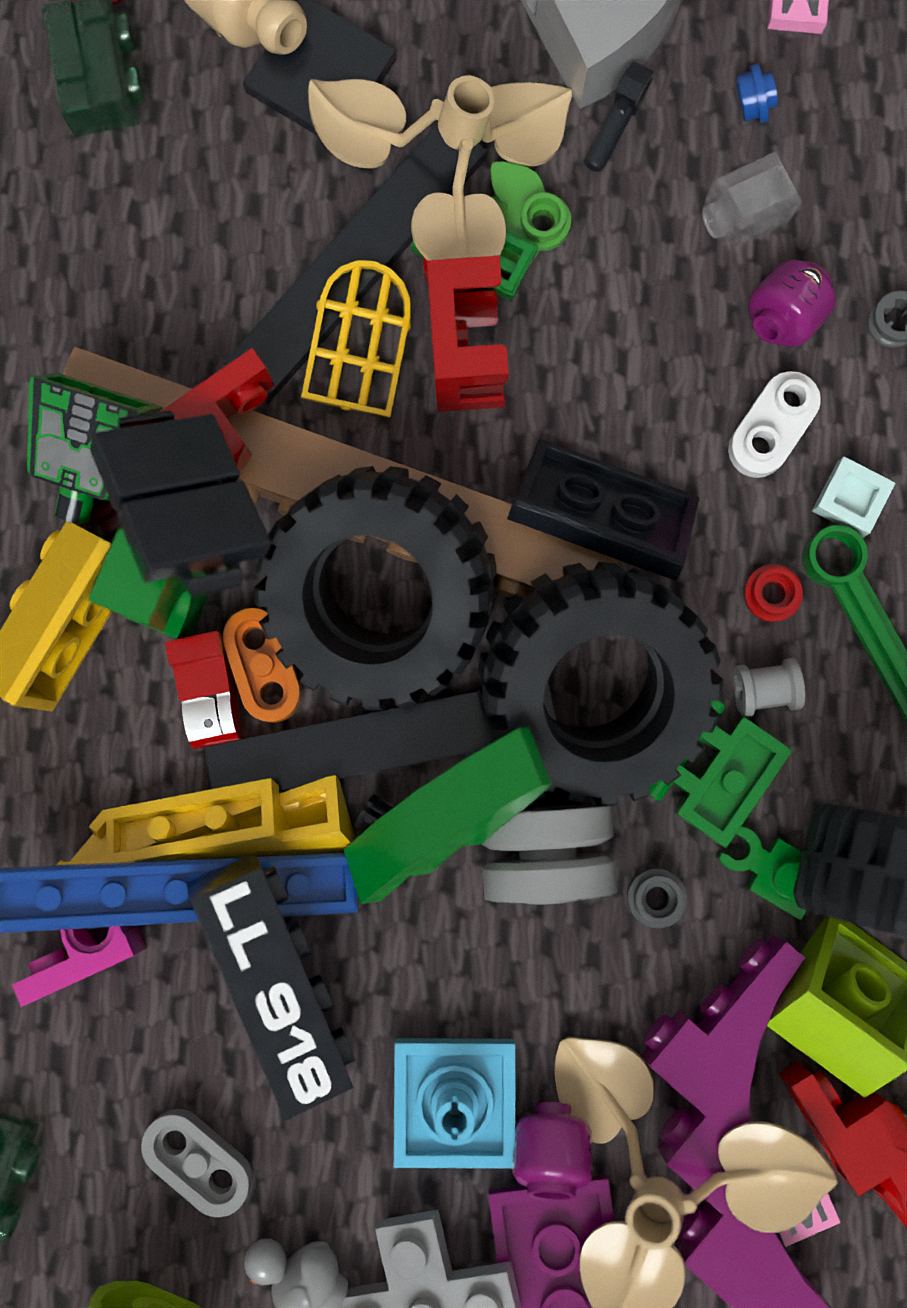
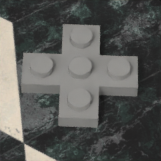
[340,1210,522,1308]

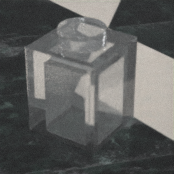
[702,151,802,252]

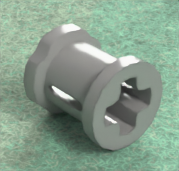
[732,658,805,717]

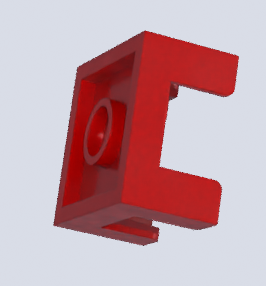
[427,255,509,412]

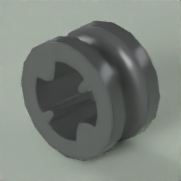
[868,290,907,348]

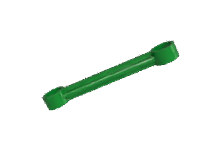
[802,525,907,724]

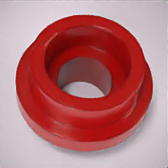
[743,564,803,622]

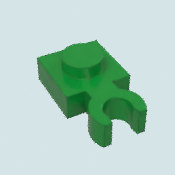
[716,826,807,920]

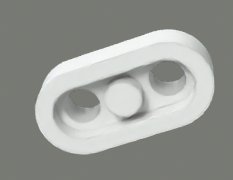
[728,371,820,478]

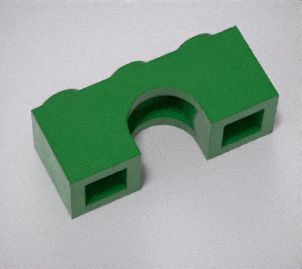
[88,528,210,639]

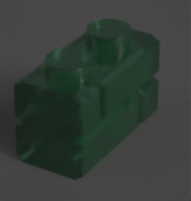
[42,0,145,137]

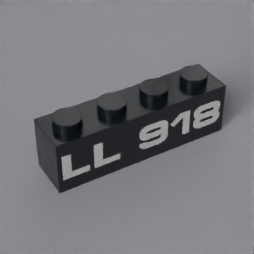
[187,853,356,1121]

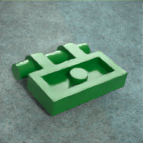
[648,701,792,848]

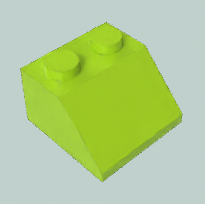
[767,916,907,1098]

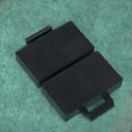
[89,410,271,597]

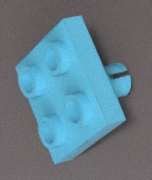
[394,1038,515,1168]

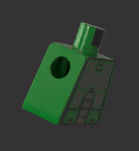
[27,372,163,524]

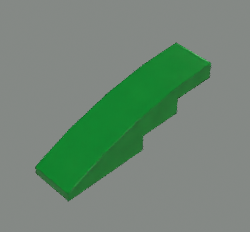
[343,728,552,904]

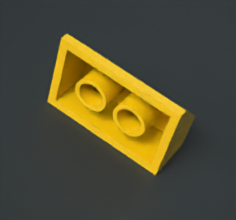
[0,521,112,712]

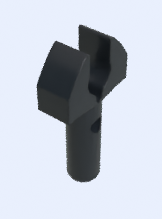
[584,61,654,172]

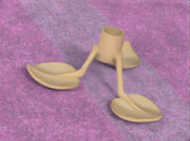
[308,76,572,260]
[555,1037,836,1308]

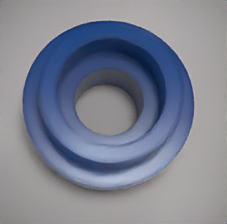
[736,63,778,124]

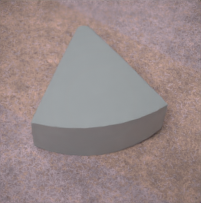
[521,0,682,109]

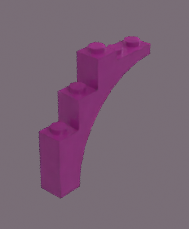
[642,934,832,1308]

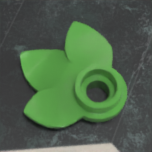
[491,162,571,266]

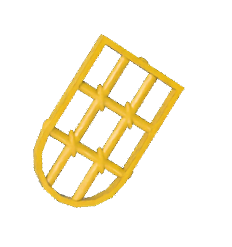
[301,260,411,418]

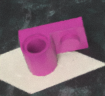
[12,925,147,1007]

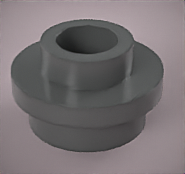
[627,868,687,929]

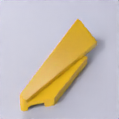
[57,775,356,865]

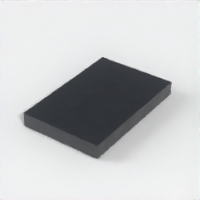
[507,439,700,581]

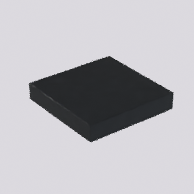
[243,0,397,138]

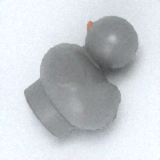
[244,1239,348,1308]

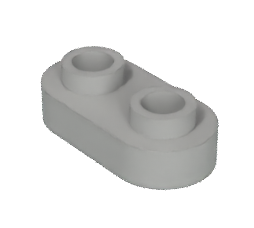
[141,1109,253,1217]

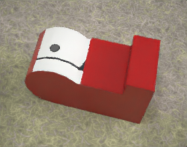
[164,631,242,749]

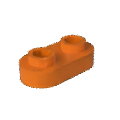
[223,608,302,723]

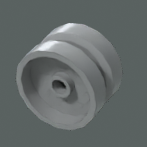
[482,805,617,904]

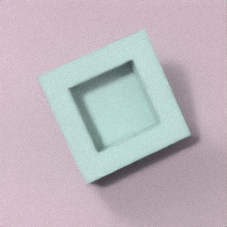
[812,456,895,538]

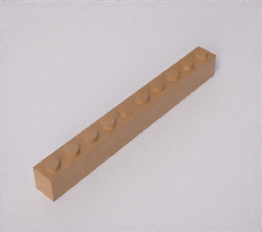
[63,346,618,600]

